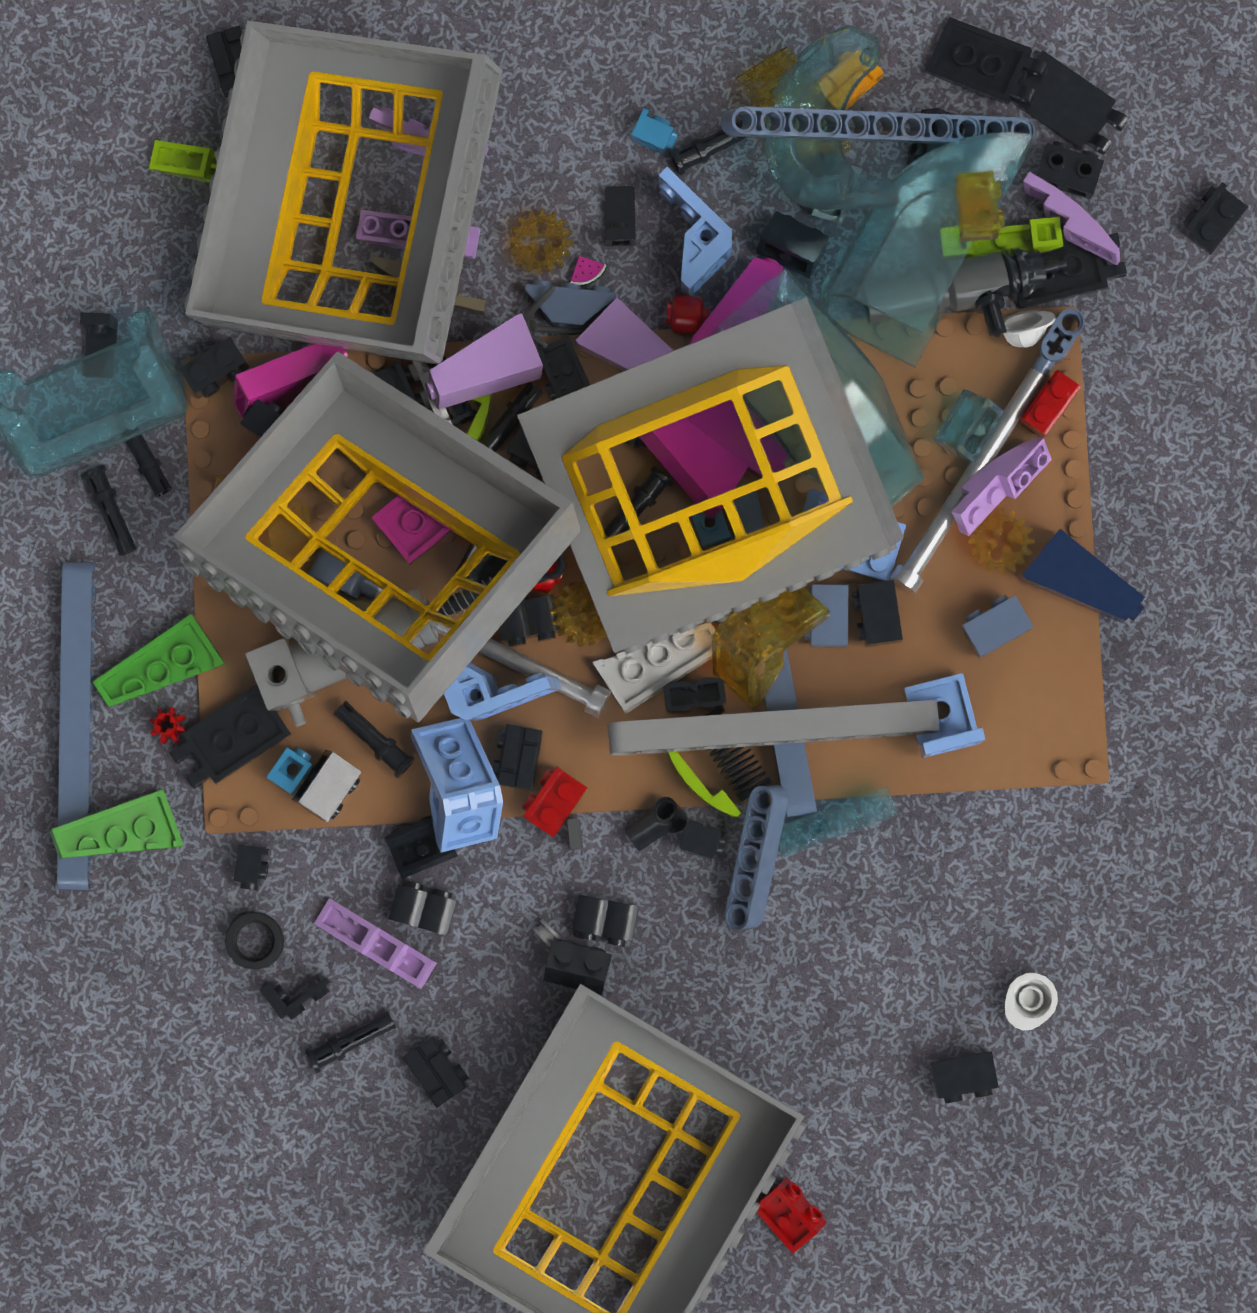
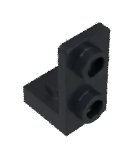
[605,186,636,247]
[80,312,118,379]
[260,978,332,1020]

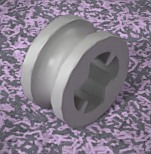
[532,918,561,948]

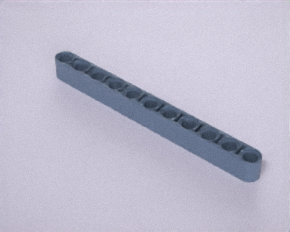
[721,106,1035,147]
[733,490,817,818]
[57,562,95,890]

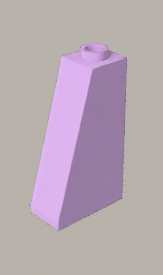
[575,298,673,371]
[425,314,543,409]

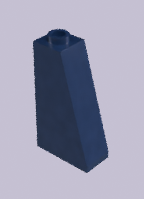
[1020,529,1145,623]

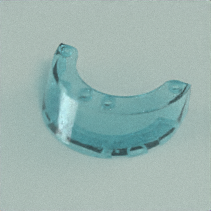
[764,24,899,210]

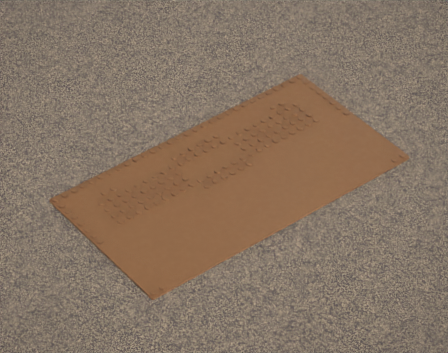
[183,306,1109,834]

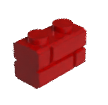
[1019,370,1081,438]

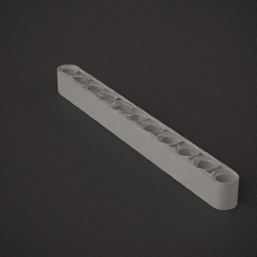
[607,700,940,756]

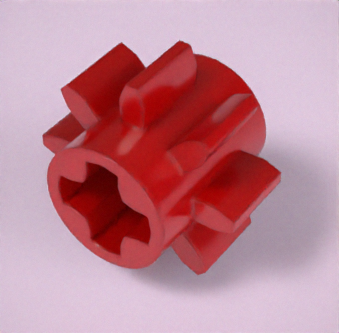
[149,707,187,745]

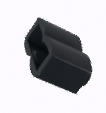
[498,594,561,647]
[663,677,726,714]
[388,880,457,936]
[572,895,639,947]

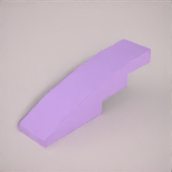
[1023,172,1120,265]
[314,898,437,989]

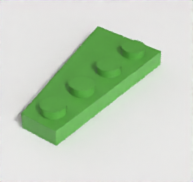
[93,614,226,707]
[49,789,184,859]

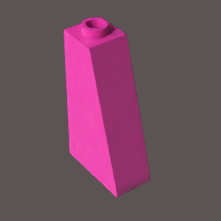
[690,257,783,344]
[232,344,348,420]
[685,400,787,479]
[639,418,750,519]

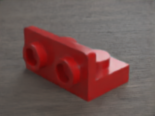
[522,766,588,838]
[756,1177,826,1254]

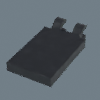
[925,17,1048,106]
[1010,51,1129,156]
[1018,233,1127,309]
[169,684,292,789]

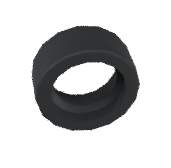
[225,912,284,970]

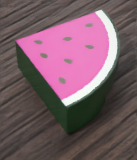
[570,256,608,287]

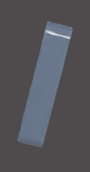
[725,785,788,931]

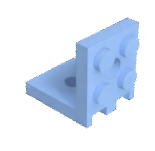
[904,673,986,759]

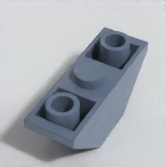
[525,280,616,329]

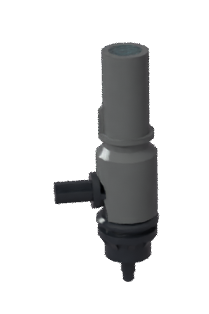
[861,248,1067,338]

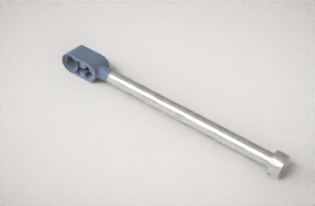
[890,308,1085,593]
[307,548,611,718]

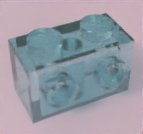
[933,389,1004,463]

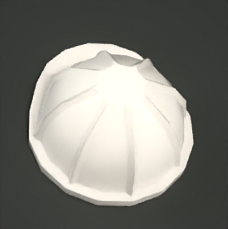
[1003,310,1055,348]
[1005,973,1058,1030]

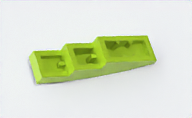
[149,140,217,183]

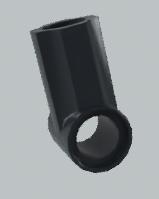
[625,797,688,851]

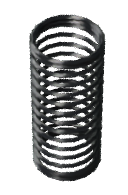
[705,706,772,802]

